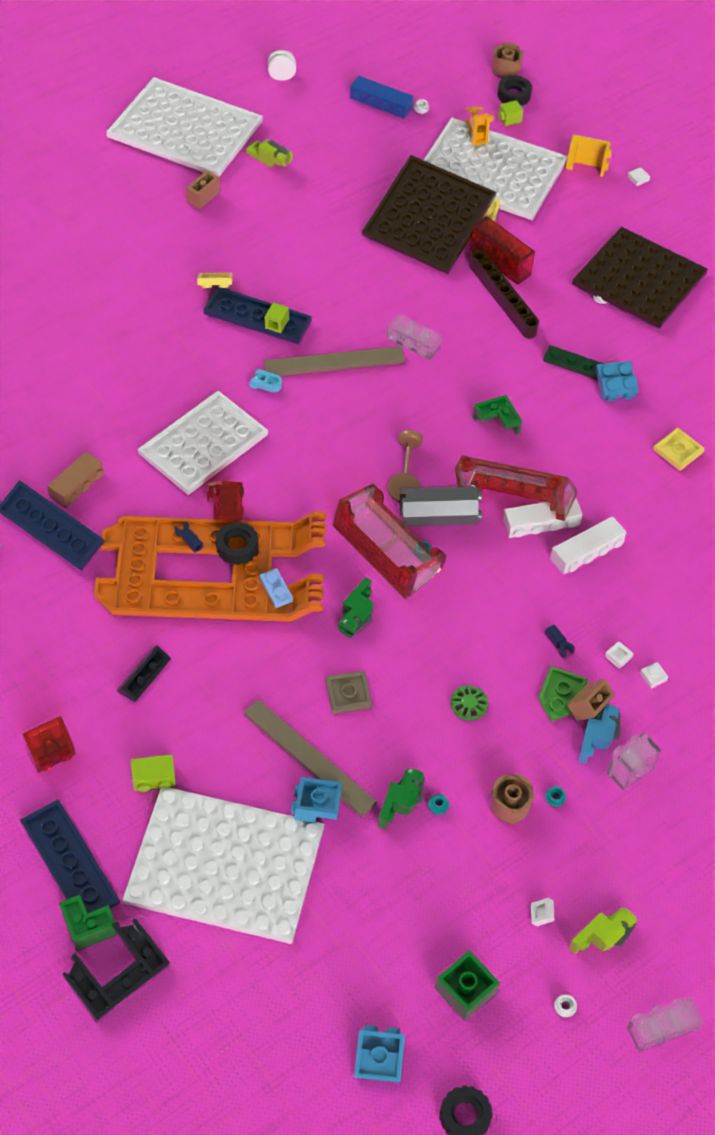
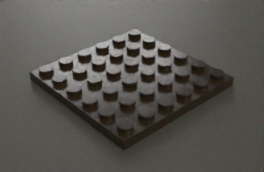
[362,155,497,274]
[572,226,708,329]

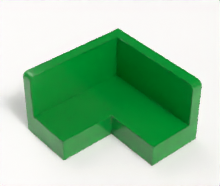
[472,395,522,434]
[59,895,118,952]

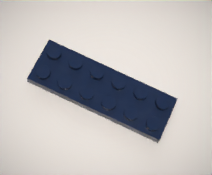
[203,286,312,344]
[0,480,105,571]
[20,800,120,914]

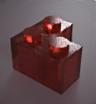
[207,481,244,520]

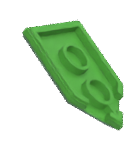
[538,666,588,722]

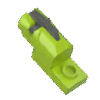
[246,139,293,167]
[569,907,637,954]

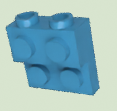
[596,361,639,401]
[291,777,342,822]
[354,1025,405,1083]

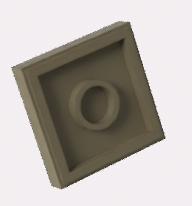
[325,671,372,714]

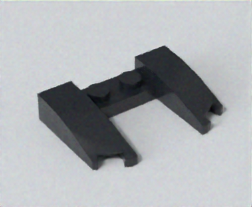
[62,919,170,1023]

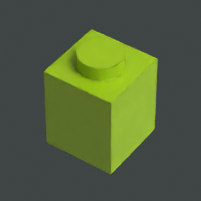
[498,100,523,126]
[265,302,289,333]

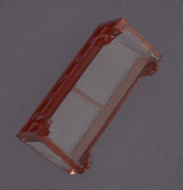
[455,455,577,521]
[333,484,447,599]

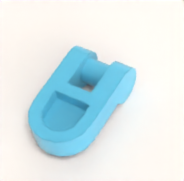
[249,369,282,392]

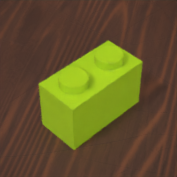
[131,754,176,792]

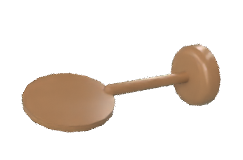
[388,430,423,501]

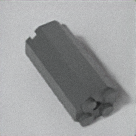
[399,485,482,527]

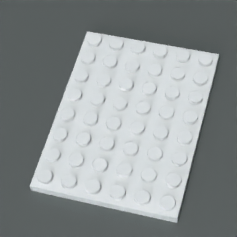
[106,77,263,176]
[424,118,568,220]
[123,787,324,944]

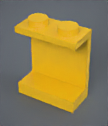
[566,134,612,177]

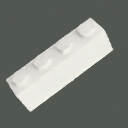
[503,497,583,538]
[550,516,626,575]

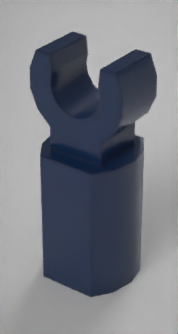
[174,521,204,553]
[545,624,575,658]

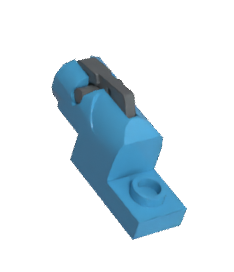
[578,705,620,764]

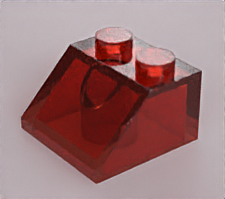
[22,716,76,773]

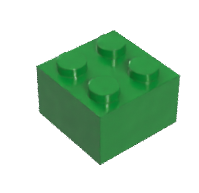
[434,950,500,1021]

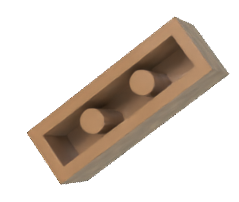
[47,451,104,508]

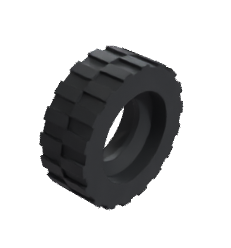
[497,75,532,106]
[216,522,259,565]
[439,1085,493,1135]

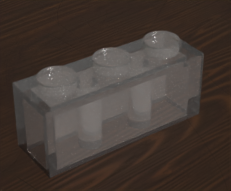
[386,313,442,360]
[627,997,704,1052]

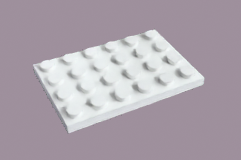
[138,391,268,495]

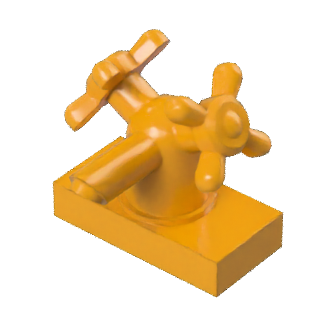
[465,106,494,146]

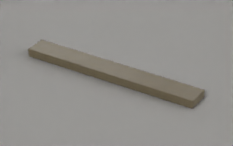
[264,346,405,376]
[244,699,377,818]

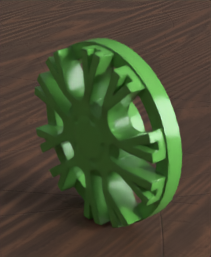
[450,685,488,721]

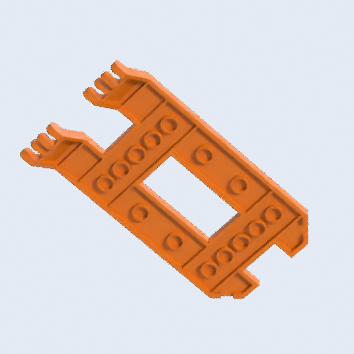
[94,511,327,622]

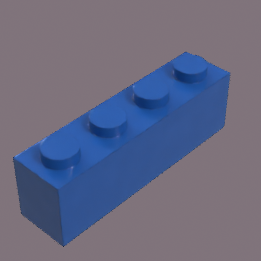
[350,76,414,119]

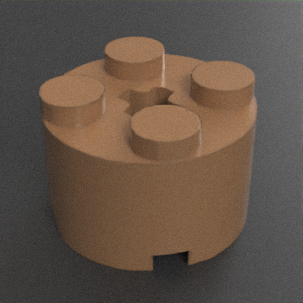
[491,42,524,77]
[490,774,534,824]

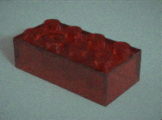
[470,216,535,285]

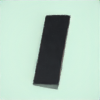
[117,645,172,702]

